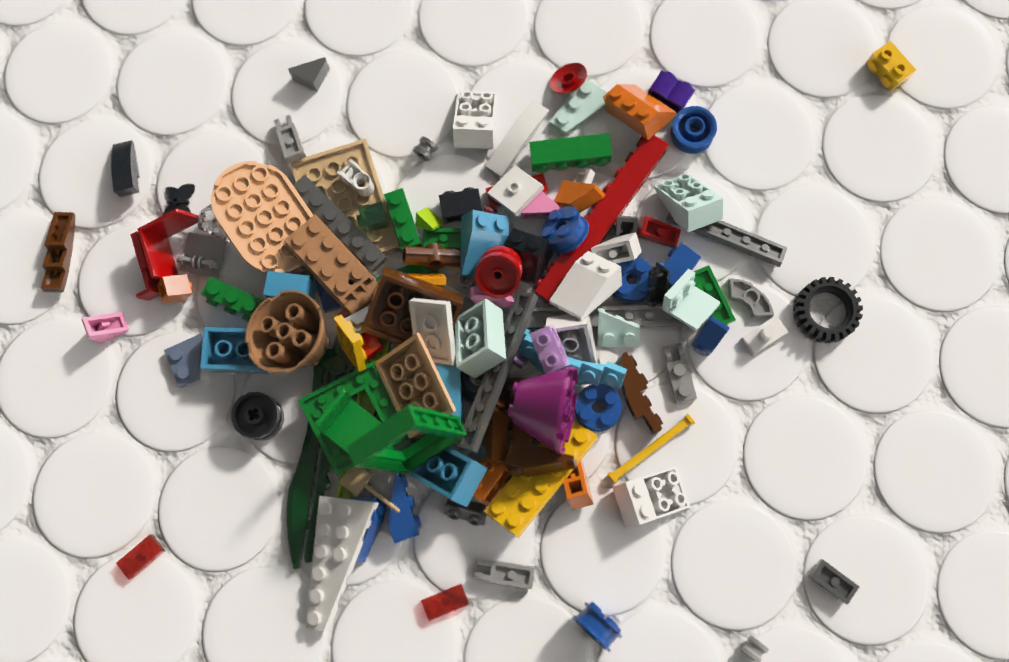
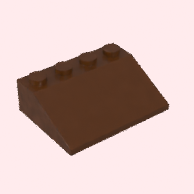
[361,266,463,344]

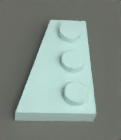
[549,79,607,135]

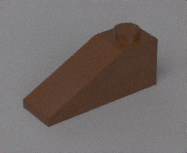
[482,398,508,464]
[504,440,577,477]

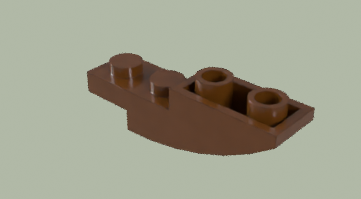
[620,352,663,435]

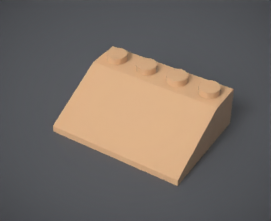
[375,333,456,439]

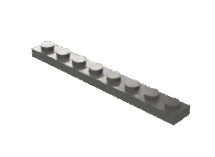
[456,291,538,453]

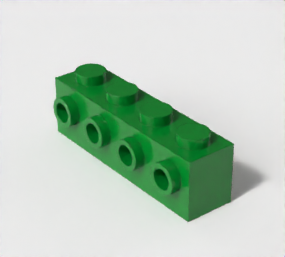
[529,133,612,173]
[200,276,264,322]

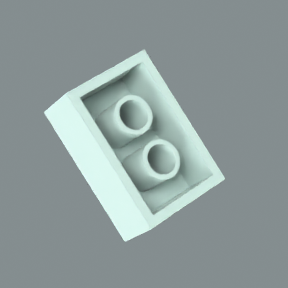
[455,298,506,378]

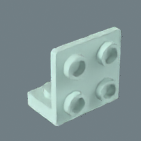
[662,269,720,331]

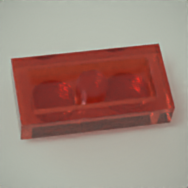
[116,534,166,580]
[421,583,470,621]

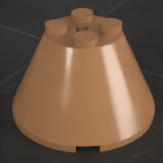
[245,290,329,374]

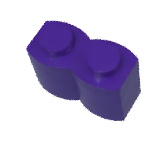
[648,71,695,113]

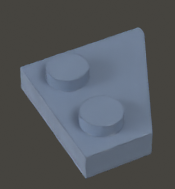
[164,334,203,388]

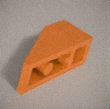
[564,460,594,510]

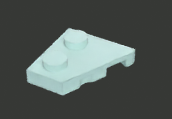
[597,308,640,347]

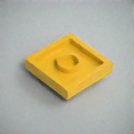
[334,315,367,372]

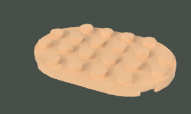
[211,161,313,274]

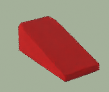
[637,215,681,248]

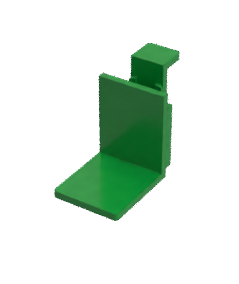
[314,389,395,453]

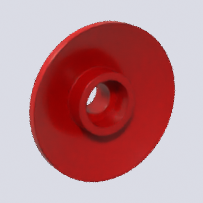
[550,63,587,94]

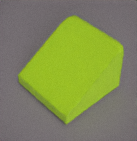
[416,207,444,231]

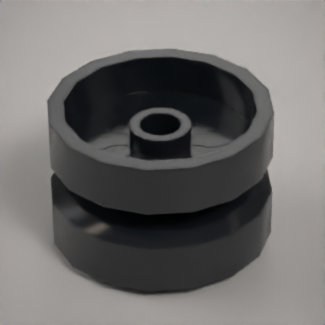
[231,392,284,441]

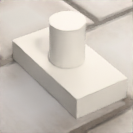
[741,315,789,355]

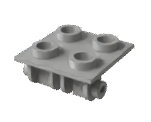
[177,232,228,277]

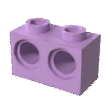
[530,325,570,374]

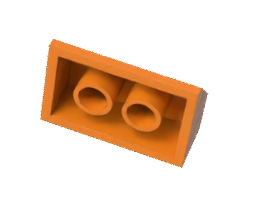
[603,84,677,140]

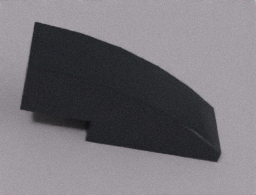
[111,140,140,197]

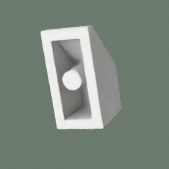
[591,232,642,264]

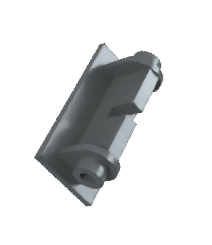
[444,498,487,526]

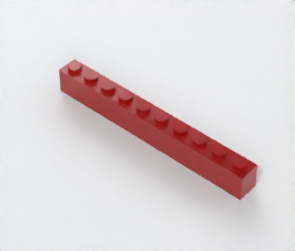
[534,135,669,307]

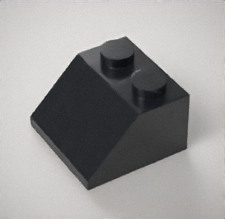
[504,228,554,286]

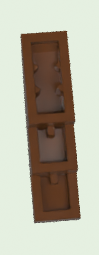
[40,212,75,292]

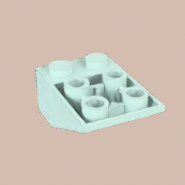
[654,173,723,232]

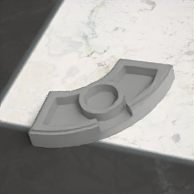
[727,279,774,319]

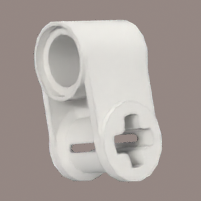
[336,159,374,197]

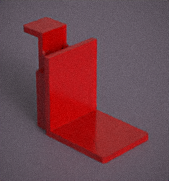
[130,209,202,301]

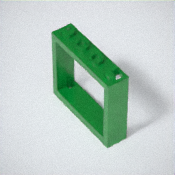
[347,405,467,474]

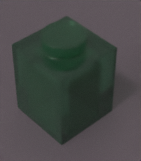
[356,202,389,232]

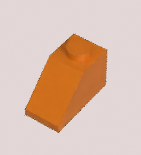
[554,180,605,213]

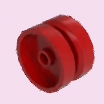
[474,246,523,299]

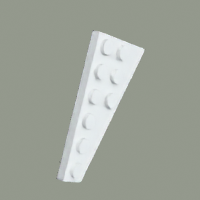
[306,496,379,631]

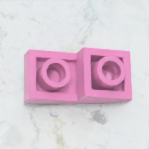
[469,286,514,310]

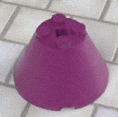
[508,366,578,455]

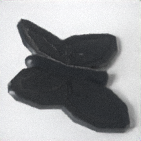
[163,184,195,215]

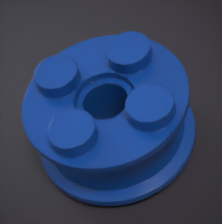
[670,106,717,154]
[541,206,589,254]
[612,257,653,305]
[575,383,622,432]
[572,601,622,652]

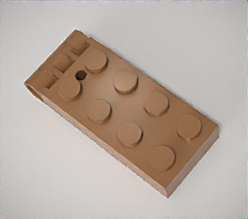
[283,214,378,316]

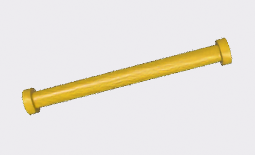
[607,414,695,484]

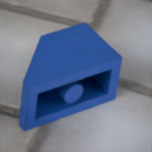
[691,316,730,356]

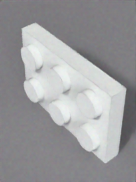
[409,298,456,365]

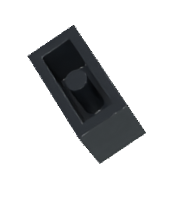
[439,187,482,224]

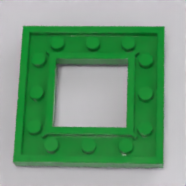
[298,361,409,476]

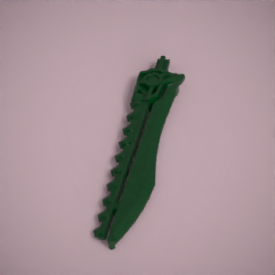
[286,331,355,569]

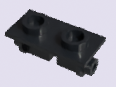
[646,262,670,307]

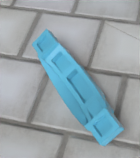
[519,329,627,390]

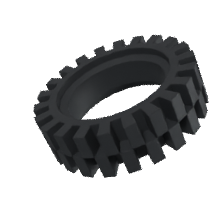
[793,277,863,343]

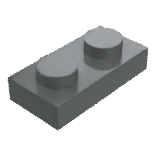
[808,559,860,605]

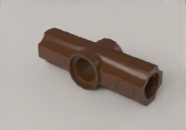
[402,243,461,270]

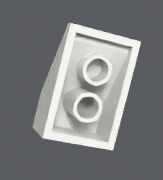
[549,251,622,320]
[545,314,597,363]

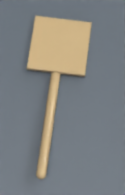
[339,467,400,513]

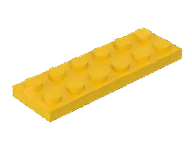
[484,420,598,539]

